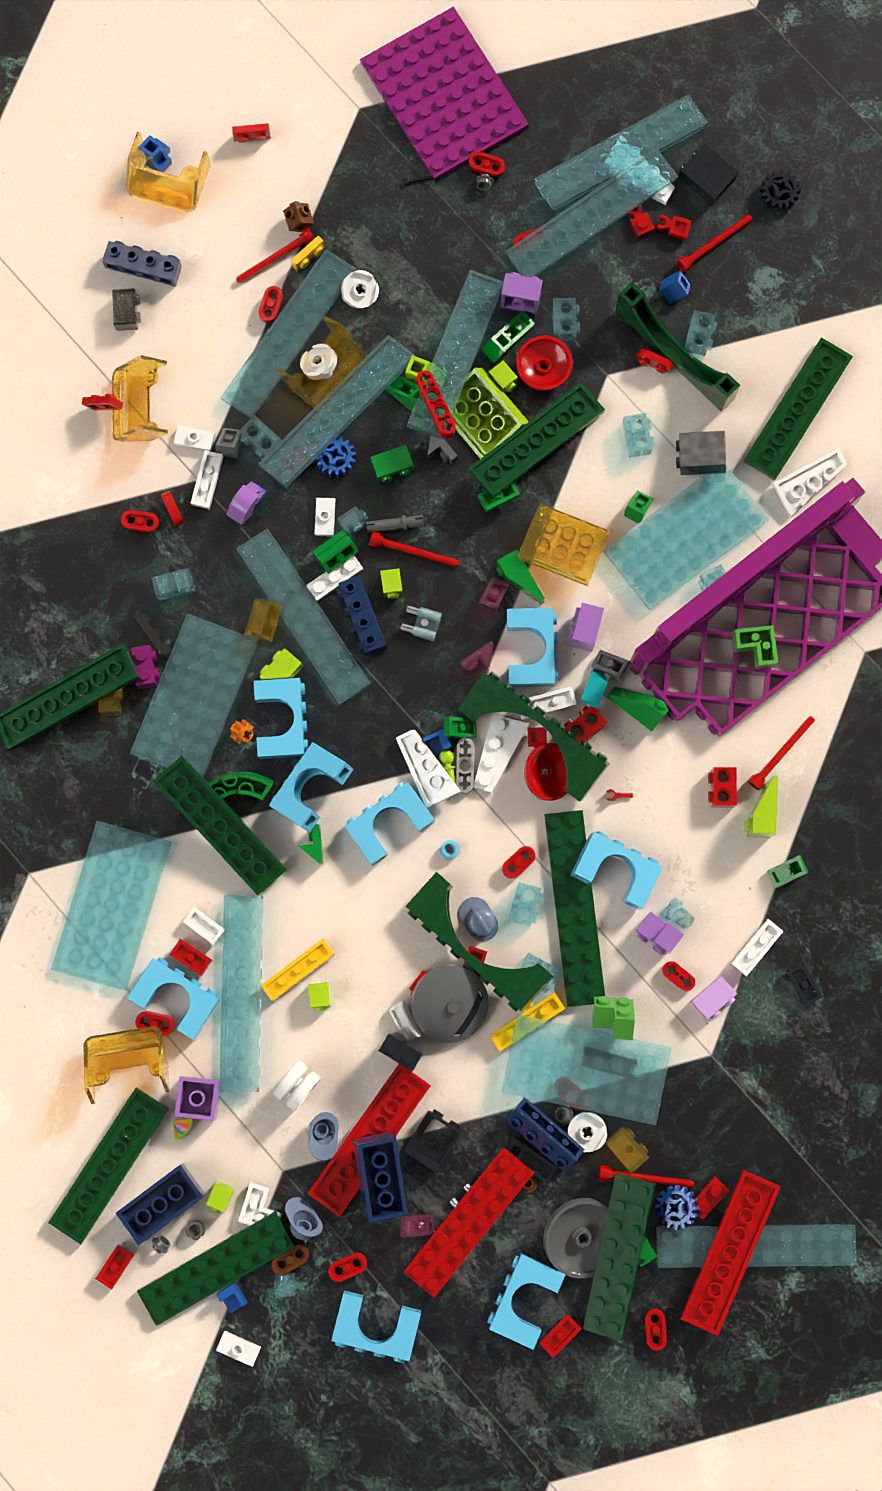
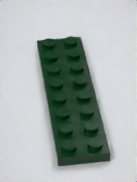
[743,337,853,481]
[468,382,605,498]
[0,643,140,751]
[153,755,287,895]
[48,1087,170,1245]
[583,1173,656,1341]
[137,1210,295,1326]

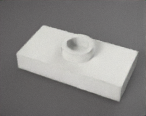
[174,425,215,452]
[315,498,336,537]
[183,907,225,946]
[388,1000,422,1044]
[216,1331,261,1367]

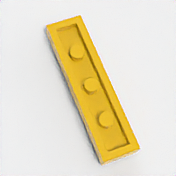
[261,939,335,1002]
[489,992,565,1052]

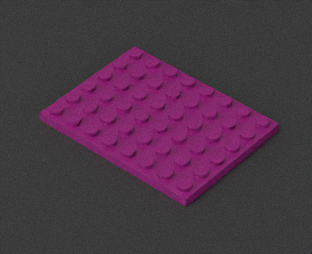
[360,6,529,181]

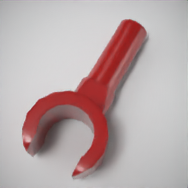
[606,789,633,802]

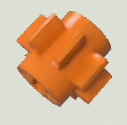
[230,719,254,745]

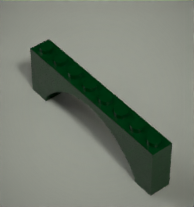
[615,282,741,412]
[458,671,610,802]
[405,872,554,1012]

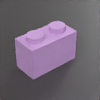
[690,976,737,1020]

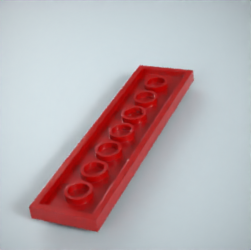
[308,1064,431,1217]
[403,1147,534,1297]
[680,1170,780,1335]

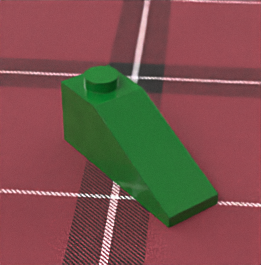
[481,310,535,363]
[380,372,435,419]
[496,550,545,604]
[606,687,670,731]

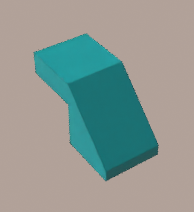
[580,669,610,709]

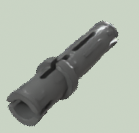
[366,514,424,534]

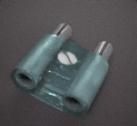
[401,606,443,642]

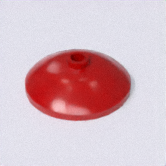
[516,335,573,391]
[524,743,567,801]

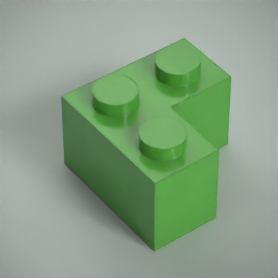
[732,625,778,669]
[592,996,635,1040]

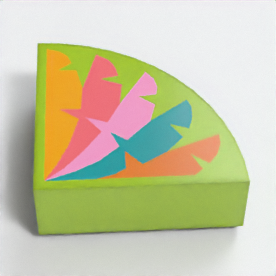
[173,1118,193,1140]

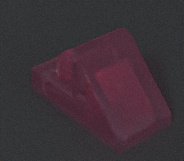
[479,578,509,612]
[460,641,494,672]
[401,1214,435,1237]

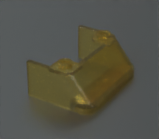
[125,132,211,212]
[275,316,367,412]
[112,355,168,442]
[83,1026,170,1104]

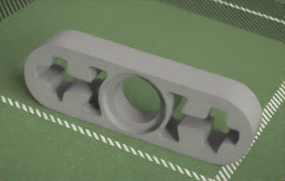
[456,738,474,794]

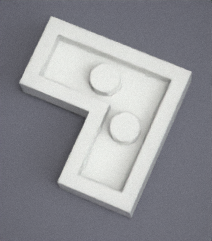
[238,1182,282,1225]

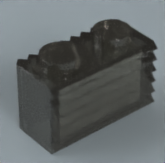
[112,288,141,331]

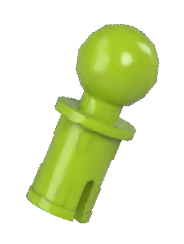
[439,750,456,784]

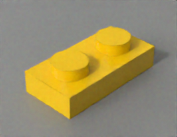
[291,236,324,272]

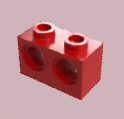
[564,706,608,742]
[708,767,737,808]

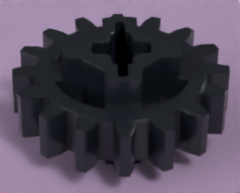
[760,169,801,211]

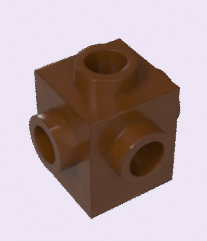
[283,201,314,232]

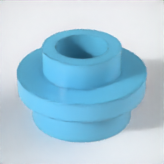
[440,840,459,860]

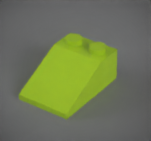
[744,776,778,838]

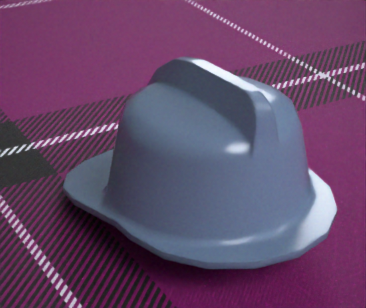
[459,897,498,941]
[307,1112,339,1160]
[285,1197,323,1243]

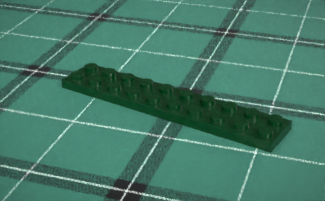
[544,810,605,1007]

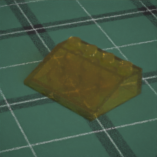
[517,503,610,586]

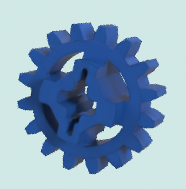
[315,436,356,478]
[655,1185,699,1230]

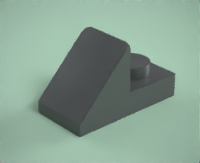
[428,427,457,465]
[216,428,241,458]
[591,650,630,681]

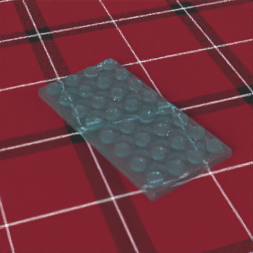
[603,466,769,610]
[130,613,258,777]
[51,821,171,991]
[501,1014,671,1125]

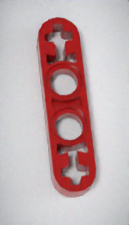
[416,370,456,438]

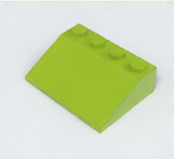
[439,368,529,459]

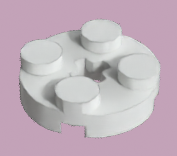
[341,270,379,309]
[300,344,337,380]
[568,1112,607,1152]

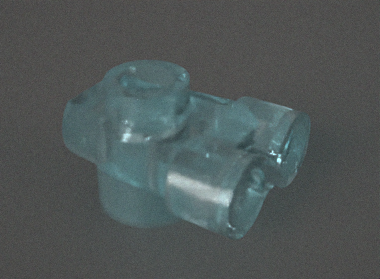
[661,897,695,929]

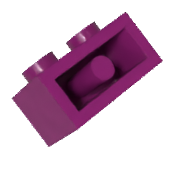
[131,645,160,689]

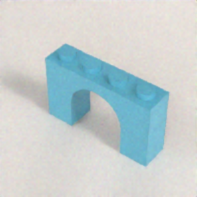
[507,608,559,687]
[254,678,308,759]
[269,742,353,833]
[345,782,435,866]
[570,831,662,910]
[127,957,220,1040]
[487,1252,566,1350]
[332,1291,421,1363]

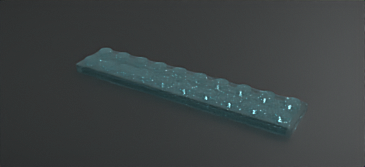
[534,95,708,211]
[505,148,678,277]
[220,249,357,419]
[407,270,504,440]
[258,335,415,488]
[236,528,371,705]
[220,895,263,1092]
[656,1224,857,1268]

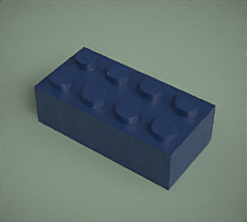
[353,1132,408,1223]
[116,1163,206,1246]

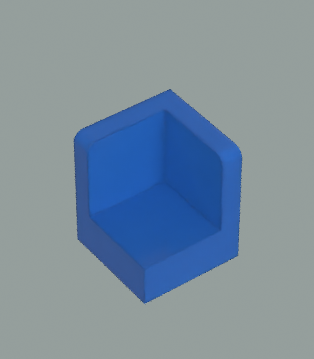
[659,271,690,304]
[423,729,452,756]
[216,1282,248,1313]

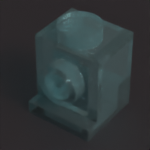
[337,506,368,537]
[698,564,726,591]
[274,1272,297,1298]

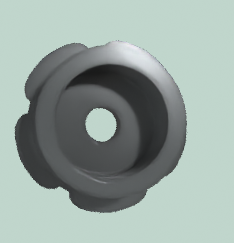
[476,174,494,191]
[555,1105,573,1125]
[186,1220,205,1240]
[152,1235,171,1254]

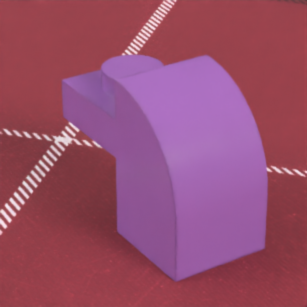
[226,481,267,525]

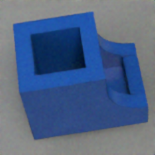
[138,135,172,175]

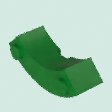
[208,772,274,800]

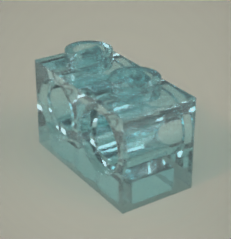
[552,298,580,340]
[684,310,718,356]
[622,413,655,458]
[239,415,283,461]
[151,568,196,600]
[508,882,543,927]
[520,953,563,994]

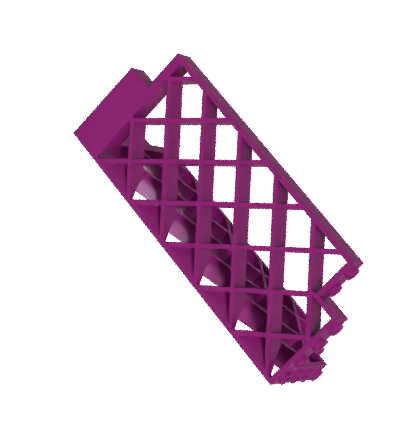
[629,477,882,737]

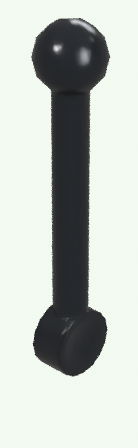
[403,175,441,185]

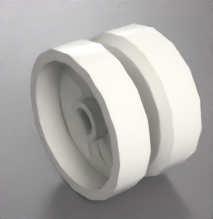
[273,1060,321,1112]

